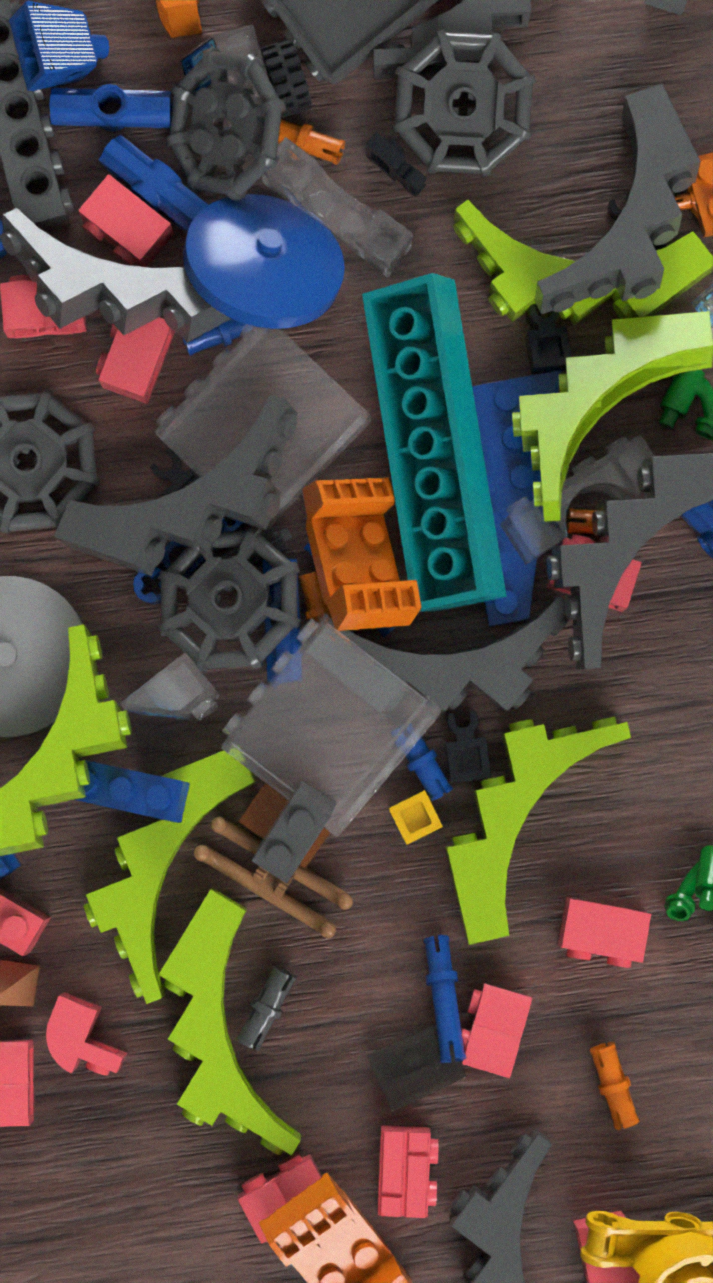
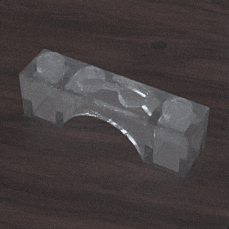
[262,137,413,277]
[500,434,655,565]

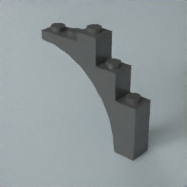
[535,84,700,314]
[1,208,232,342]
[54,395,298,576]
[547,453,713,669]
[302,596,569,712]
[449,1128,552,1283]

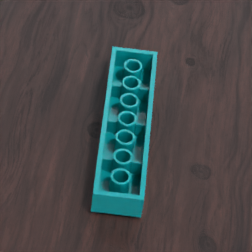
[362,273,507,612]

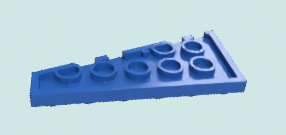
[472,370,561,628]

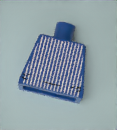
[9,1,109,91]

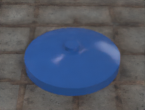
[183,194,345,329]

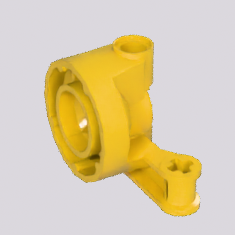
[580,1211,713,1283]

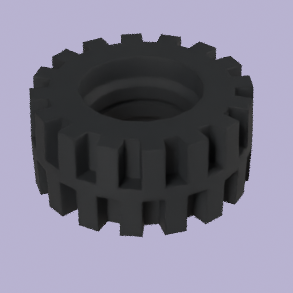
[260,38,312,118]

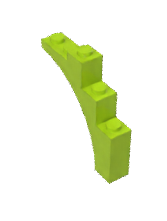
[453,200,713,325]
[512,311,713,522]
[0,624,132,856]
[445,717,631,945]
[84,744,256,1004]
[158,888,301,1156]

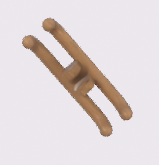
[194,817,353,938]

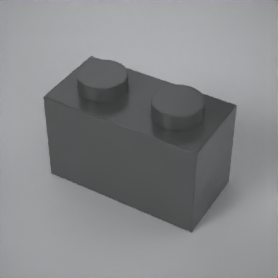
[252,780,336,883]

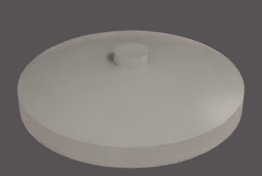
[0,576,83,738]

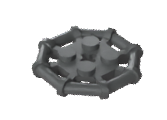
[391,28,536,177]
[165,47,286,200]
[0,389,100,534]
[158,527,301,672]

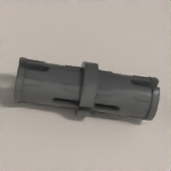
[236,965,297,1051]

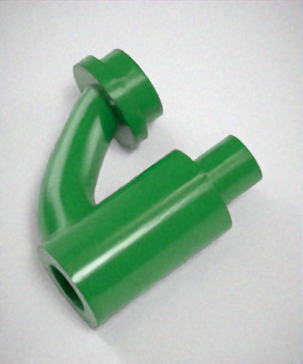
[658,369,713,441]
[664,845,713,921]

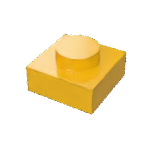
[388,790,443,845]

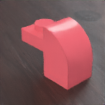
[46,992,127,1076]

